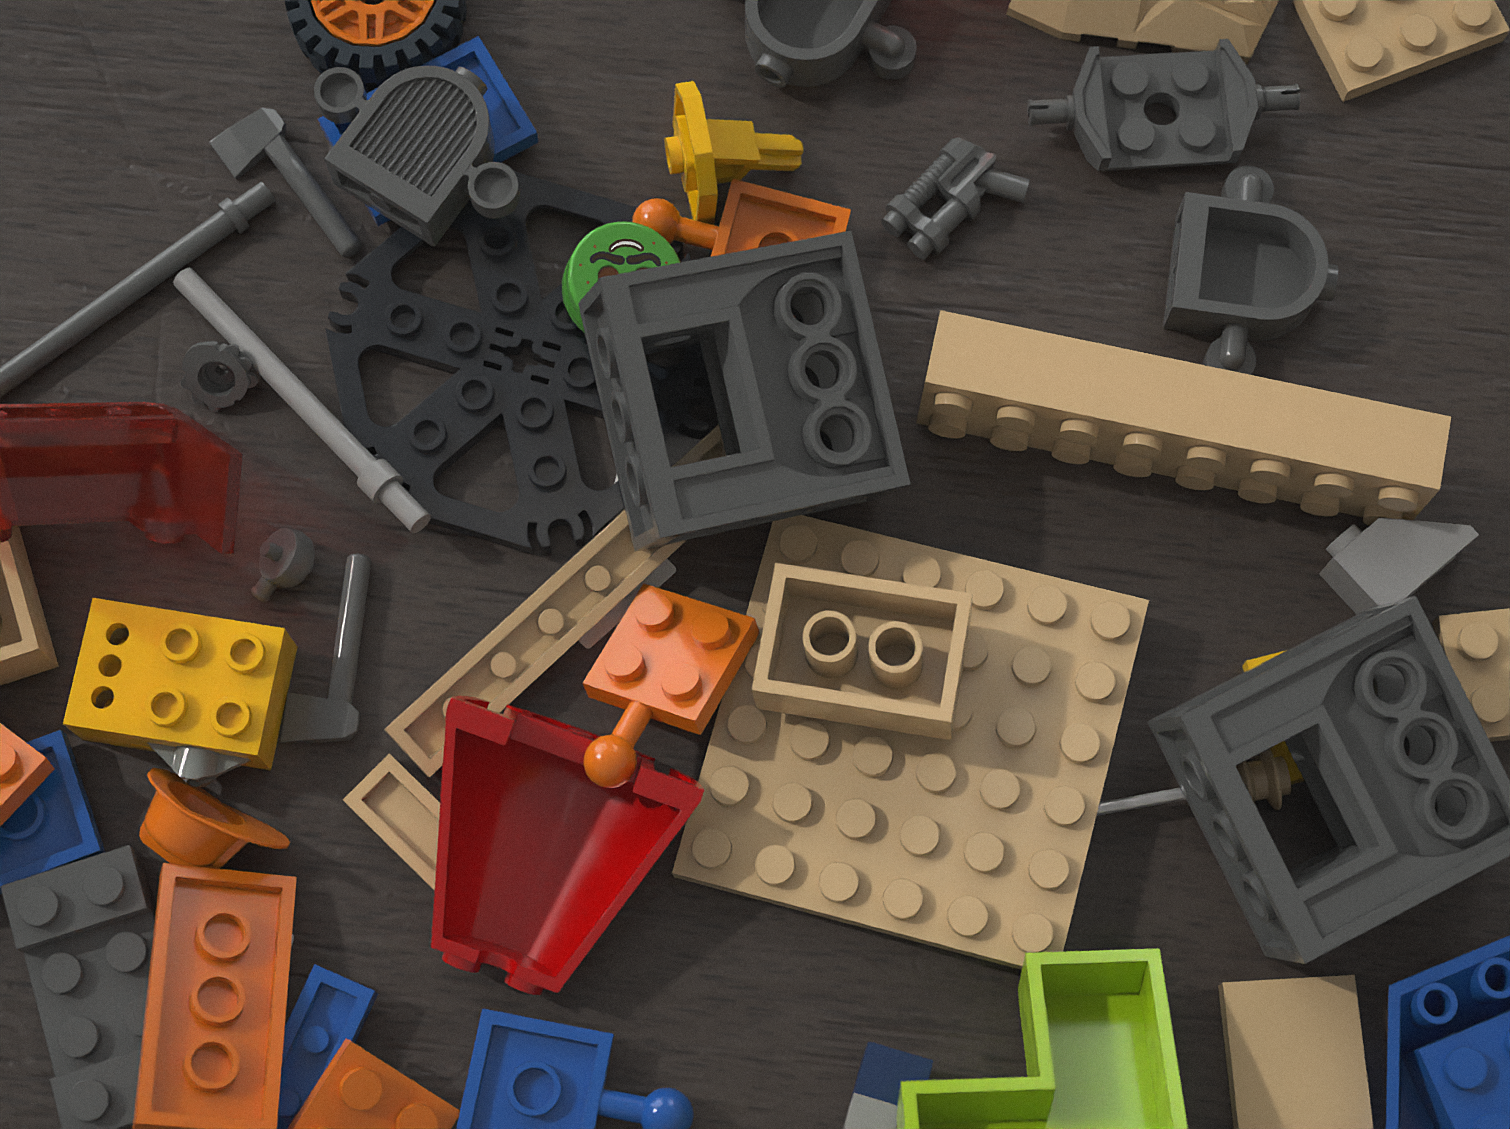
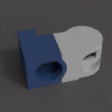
[843,1041,934,1129]

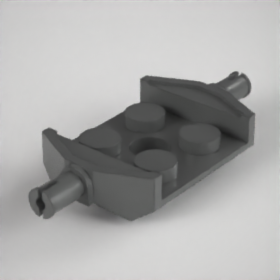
[1027,39,1301,171]

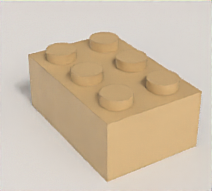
[752,563,973,740]

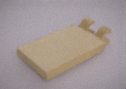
[1218,975,1374,1129]

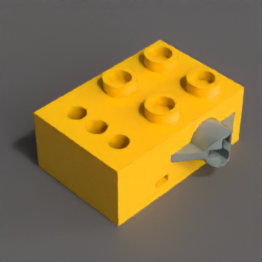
[63,598,297,788]

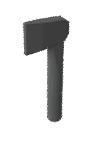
[209,108,362,258]
[281,553,372,744]

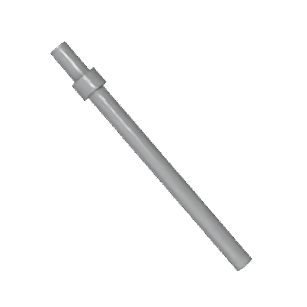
[173,268,431,533]

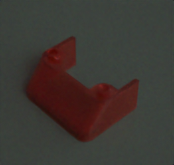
[0,402,243,554]

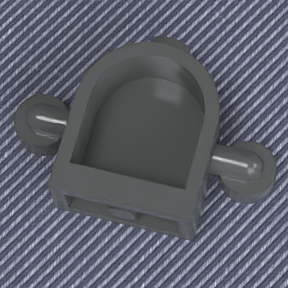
[745,0,917,87]
[314,66,520,247]
[1163,165,1338,375]

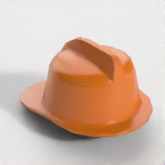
[139,768,290,869]

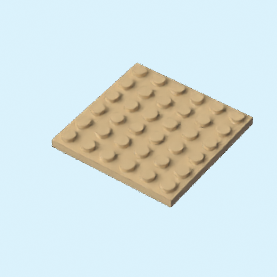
[672,515,1149,970]

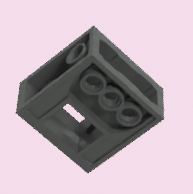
[578,231,910,552]
[1147,596,1510,964]

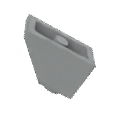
[1319,517,1479,615]

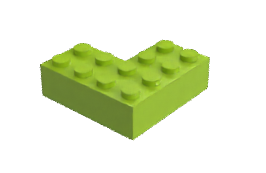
[896,948,1188,1129]

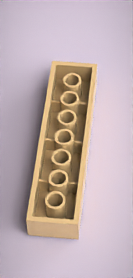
[916,310,1451,526]

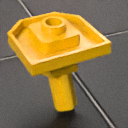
[664,81,804,225]

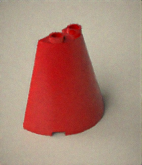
[431,696,705,995]

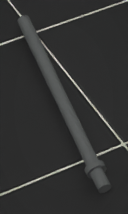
[0,181,276,398]

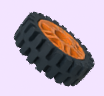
[284,0,467,92]

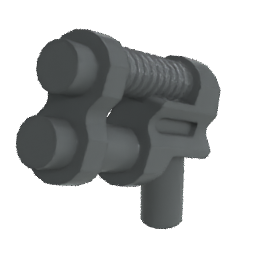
[881,137,1030,260]

